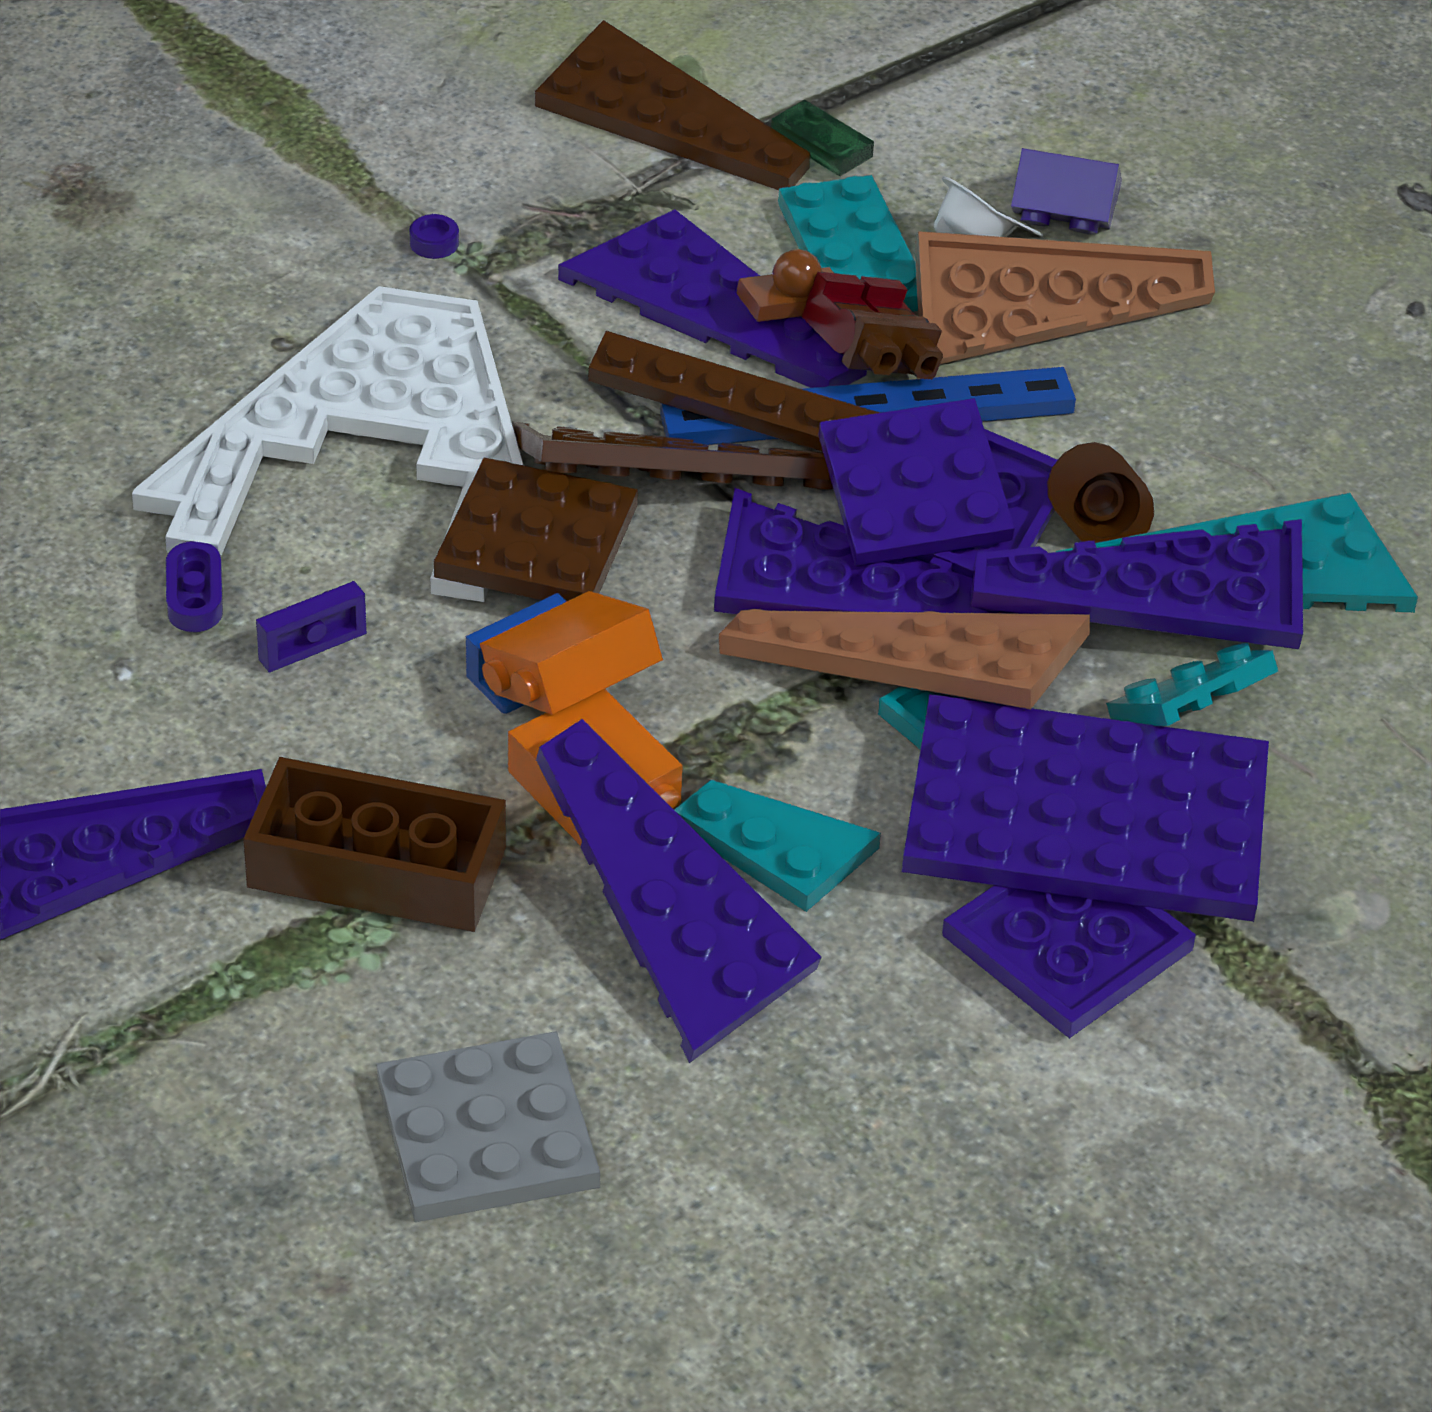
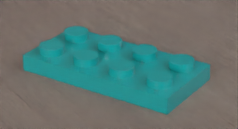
[778,175,918,312]

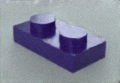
[256,581,367,673]

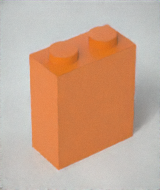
[480,591,663,715]
[508,689,683,846]

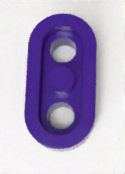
[166,541,223,632]

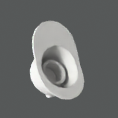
[934,176,1043,237]

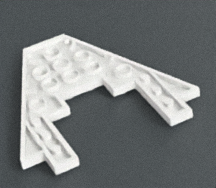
[132,286,523,602]

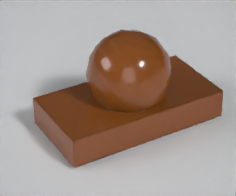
[736,249,834,322]

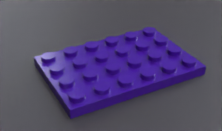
[901,694,1269,922]

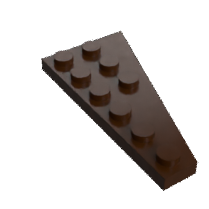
[535,20,811,190]

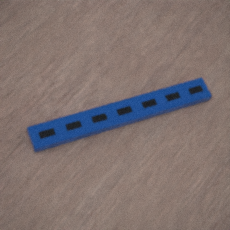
[660,367,1076,445]

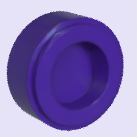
[409,214,459,259]

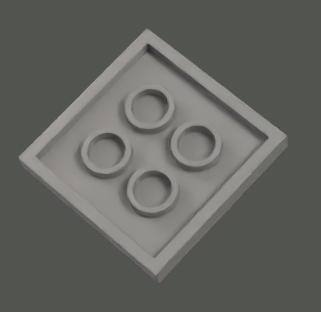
[376,1031,600,1223]

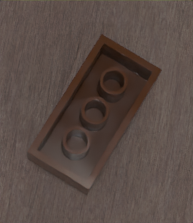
[243,757,506,932]

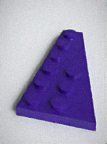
[558,209,867,388]
[714,488,1022,614]

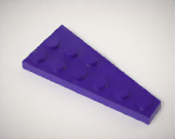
[971,519,1303,649]
[536,719,822,1063]
[0,769,266,940]

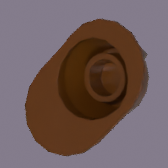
[1047,442,1154,543]

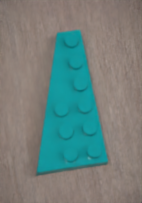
[1056,493,1418,613]

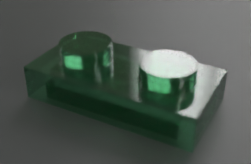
[771,99,874,177]

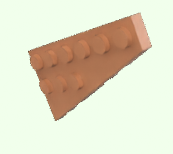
[719,609,1090,709]

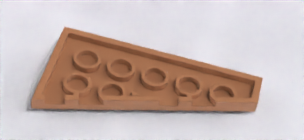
[915,231,1215,364]

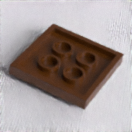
[434,457,638,601]

